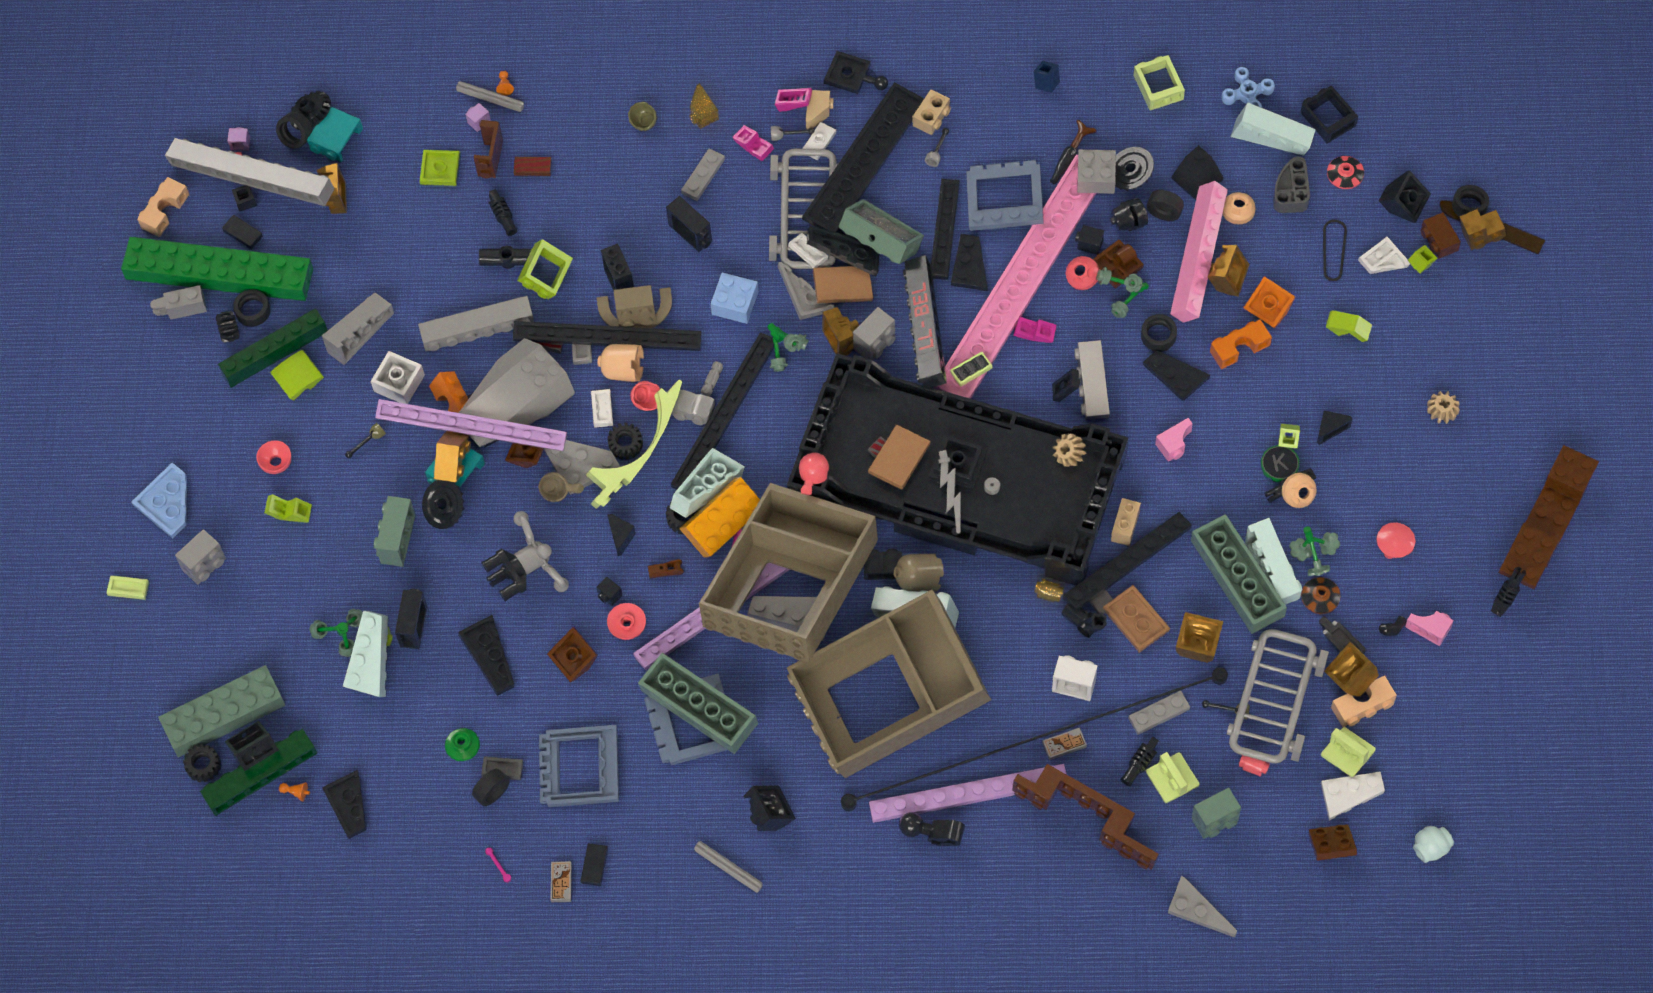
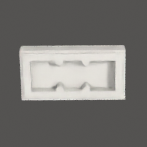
[803,122,836,160]
[788,233,828,268]
[591,389,613,428]

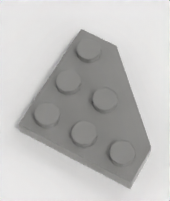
[544,440,620,495]

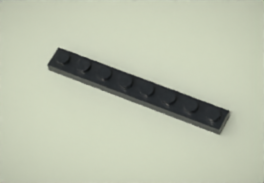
[1062,512,1192,612]

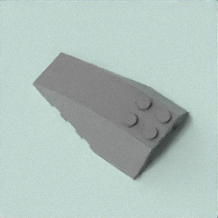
[459,338,575,447]

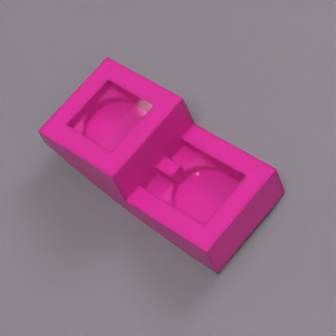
[732,125,774,161]
[1013,316,1056,343]

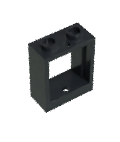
[1301,85,1358,144]
[666,195,712,252]
[601,243,634,291]
[395,588,427,649]
[225,721,279,771]

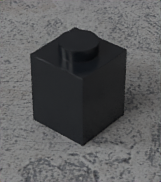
[1075,225,1104,255]

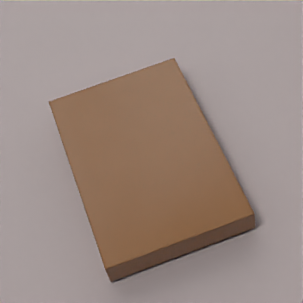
[813,266,873,303]
[868,425,930,489]
[1103,585,1170,653]

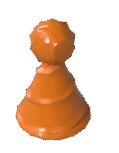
[496,71,514,96]
[279,782,310,802]

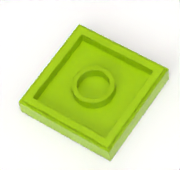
[419,150,460,186]

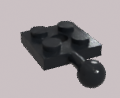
[824,51,888,94]

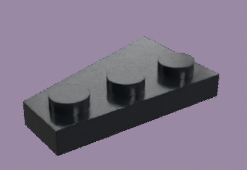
[951,234,988,291]
[1143,350,1210,401]
[322,770,366,839]

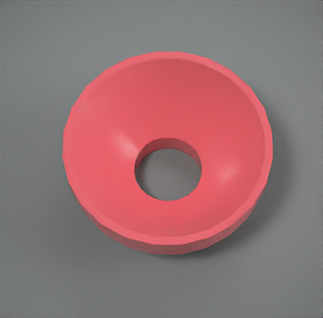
[1066,256,1099,290]
[257,441,292,474]

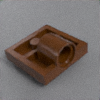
[1093,240,1144,289]
[1308,824,1357,861]

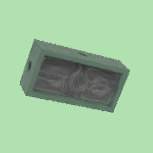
[838,199,924,264]

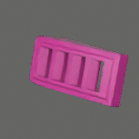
[775,88,812,112]

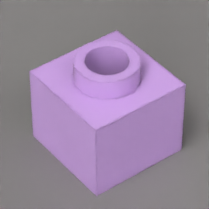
[466,103,491,132]
[228,127,250,151]

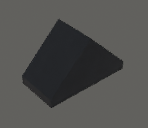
[1317,410,1353,445]
[608,514,636,556]

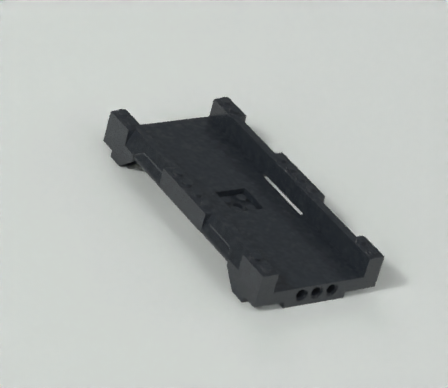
[787,353,1129,585]

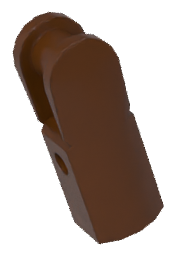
[648,559,684,579]

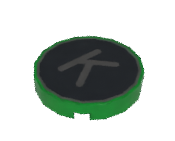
[1261,445,1299,482]

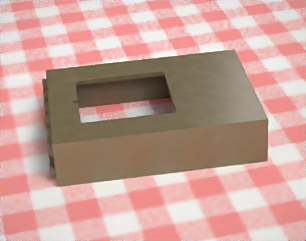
[699,483,878,662]
[787,589,991,778]

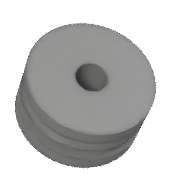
[984,478,1000,495]

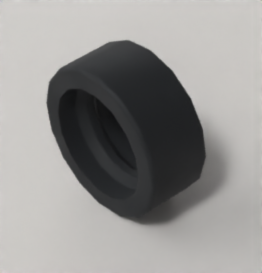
[276,112,312,149]
[1452,185,1489,217]
[1146,190,1184,221]
[233,289,270,327]
[1141,314,1177,352]
[472,768,510,806]

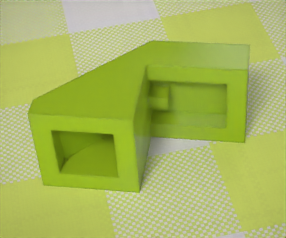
[1326,310,1372,342]
[264,494,312,523]

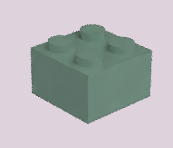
[1192,788,1241,839]

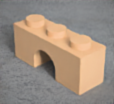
[137,177,189,237]
[1331,676,1397,727]

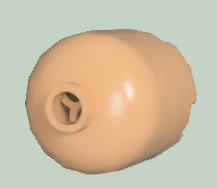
[598,344,644,382]

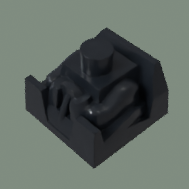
[744,785,796,831]

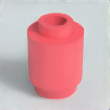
[1239,755,1270,777]

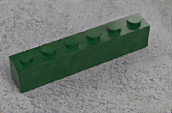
[218,308,328,388]
[200,728,317,816]

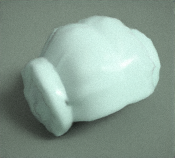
[1413,826,1454,863]

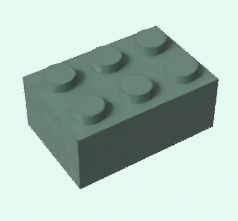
[374,496,416,567]

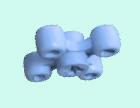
[1221,67,1275,108]

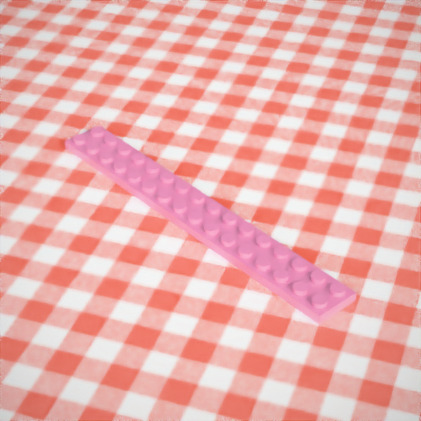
[934,155,1096,399]

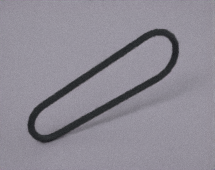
[1323,220,1347,281]

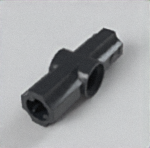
[479,245,532,269]

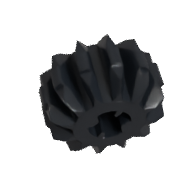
[215,311,240,343]

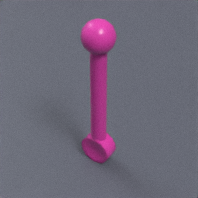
[485,848,511,883]

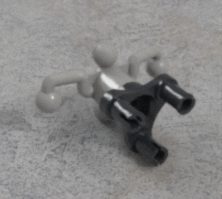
[481,511,569,602]

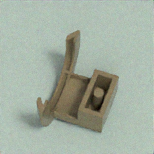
[597,285,672,328]

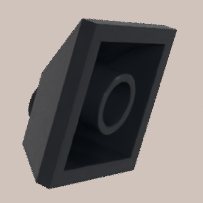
[1171,145,1224,200]
[1379,170,1431,223]

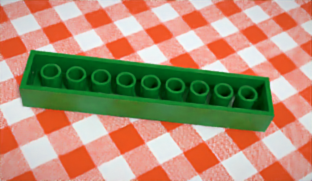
[121,237,313,301]

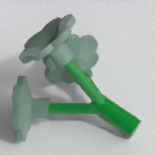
[1289,526,1340,576]

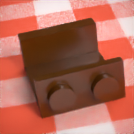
[473,120,503,179]

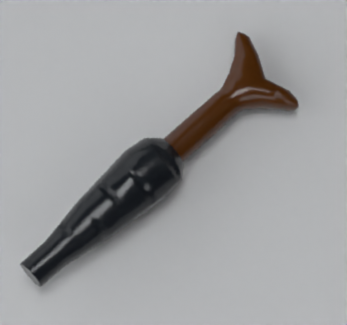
[1050,120,1096,184]

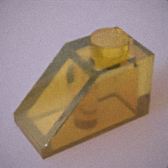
[689,83,719,129]

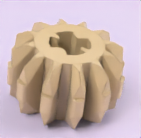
[1427,391,1460,424]
[1053,434,1086,467]

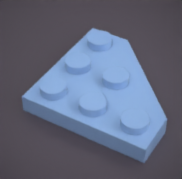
[132,463,187,539]

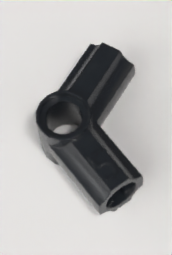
[1061,604,1107,638]

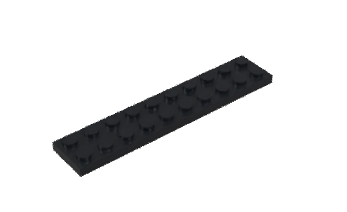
[802,82,924,233]

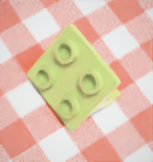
[1321,727,1376,777]
[1146,752,1199,803]

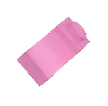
[1155,418,1193,462]
[1405,611,1454,646]

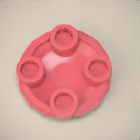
[1377,522,1416,559]

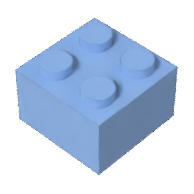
[711,273,759,324]

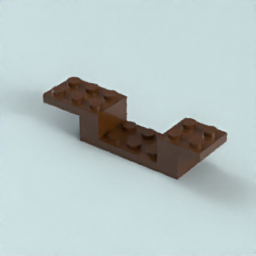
[1498,445,1599,590]
[1012,764,1159,870]

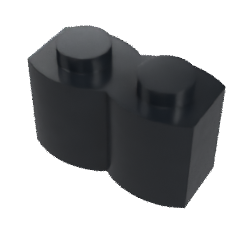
[863,549,902,580]

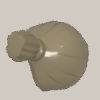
[538,472,584,502]

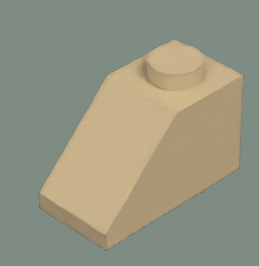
[806,90,834,130]

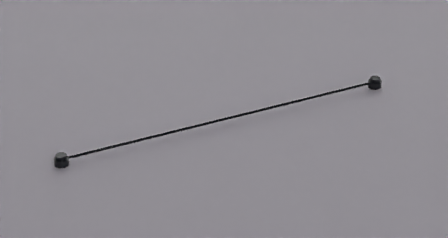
[841,667,1228,811]

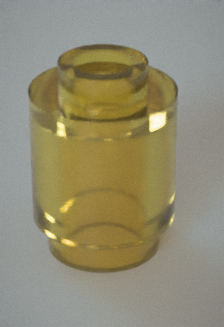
[1034,579,1064,603]

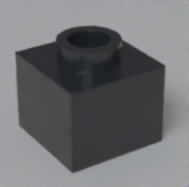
[232,185,257,212]
[596,577,623,606]

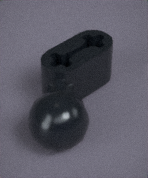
[899,812,965,846]

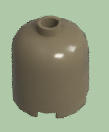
[894,554,944,592]

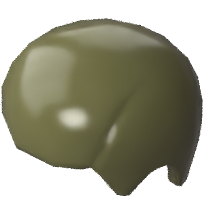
[628,102,657,131]

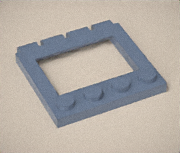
[966,160,1044,231]
[644,674,727,765]
[539,725,619,807]

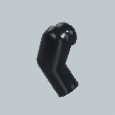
[1379,616,1407,636]

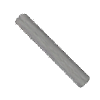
[456,81,524,112]
[694,841,763,892]

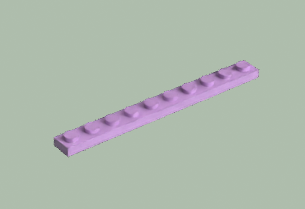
[375,399,567,451]
[633,563,790,670]
[869,764,1066,823]

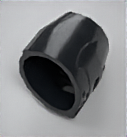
[1110,198,1148,231]

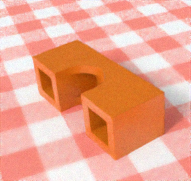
[1210,319,1272,370]
[429,371,468,413]

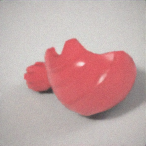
[630,381,660,411]
[799,453,829,495]

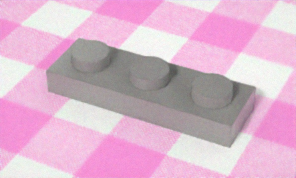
[681,148,725,201]
[1128,691,1190,735]

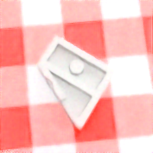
[1358,237,1410,274]

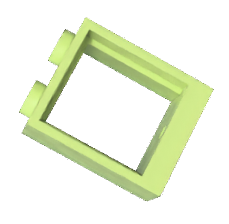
[1134,55,1185,110]

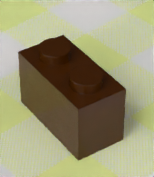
[1420,212,1461,259]

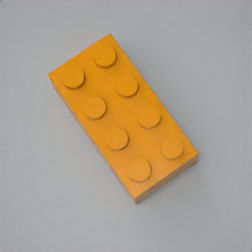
[680,477,760,558]

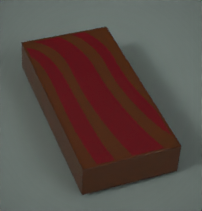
[513,157,552,176]

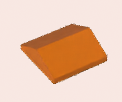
[1244,276,1295,328]

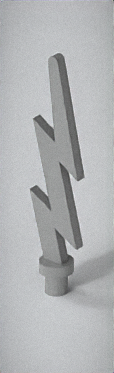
[938,450,961,534]

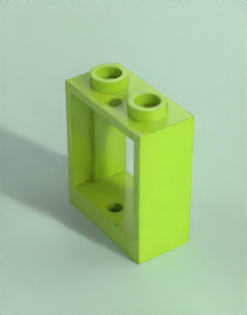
[517,239,573,299]

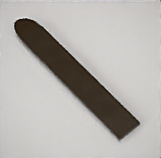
[1439,200,1545,255]

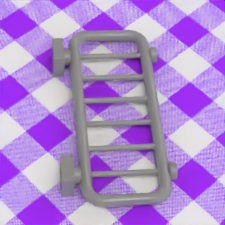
[769,149,838,269]
[1227,629,1329,763]

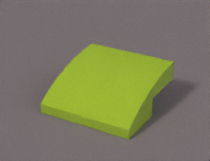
[270,350,324,401]

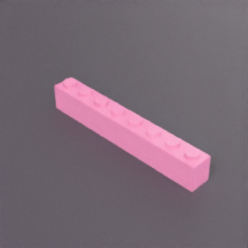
[1170,181,1228,323]

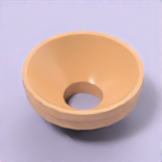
[1222,192,1256,224]
[1282,473,1317,508]

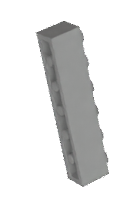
[418,296,534,351]

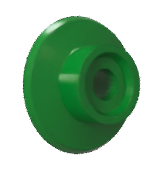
[445,728,480,761]

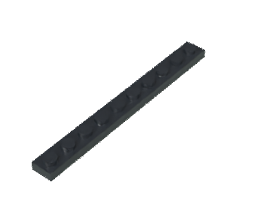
[513,321,702,351]
[671,332,774,490]

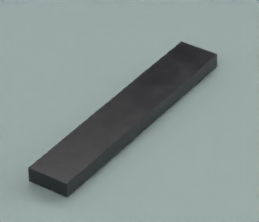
[931,178,960,280]

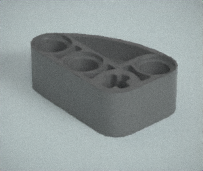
[1273,156,1310,213]

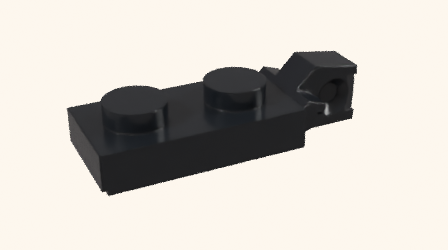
[1319,616,1367,654]

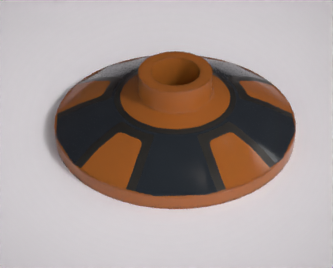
[1301,577,1341,614]

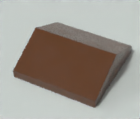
[505,443,544,468]
[547,627,598,682]

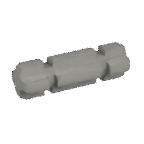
[701,361,723,396]

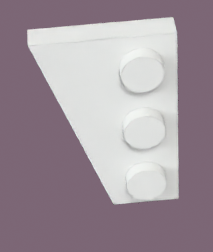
[1321,772,1385,821]

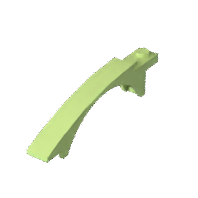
[586,380,682,509]

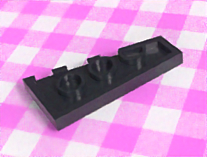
[807,226,880,277]
[458,615,514,696]

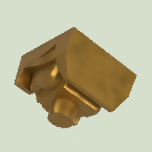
[317,163,347,214]
[1208,245,1250,296]
[822,307,859,356]
[1176,612,1223,663]
[1324,642,1379,696]

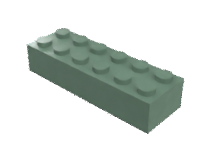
[1191,514,1287,634]
[638,653,758,754]
[158,665,286,758]

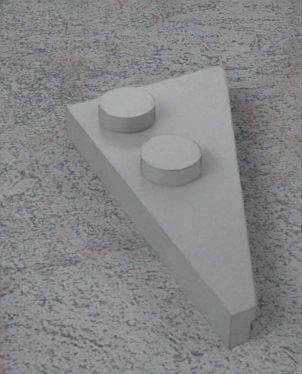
[778,262,834,320]
[1168,876,1237,937]

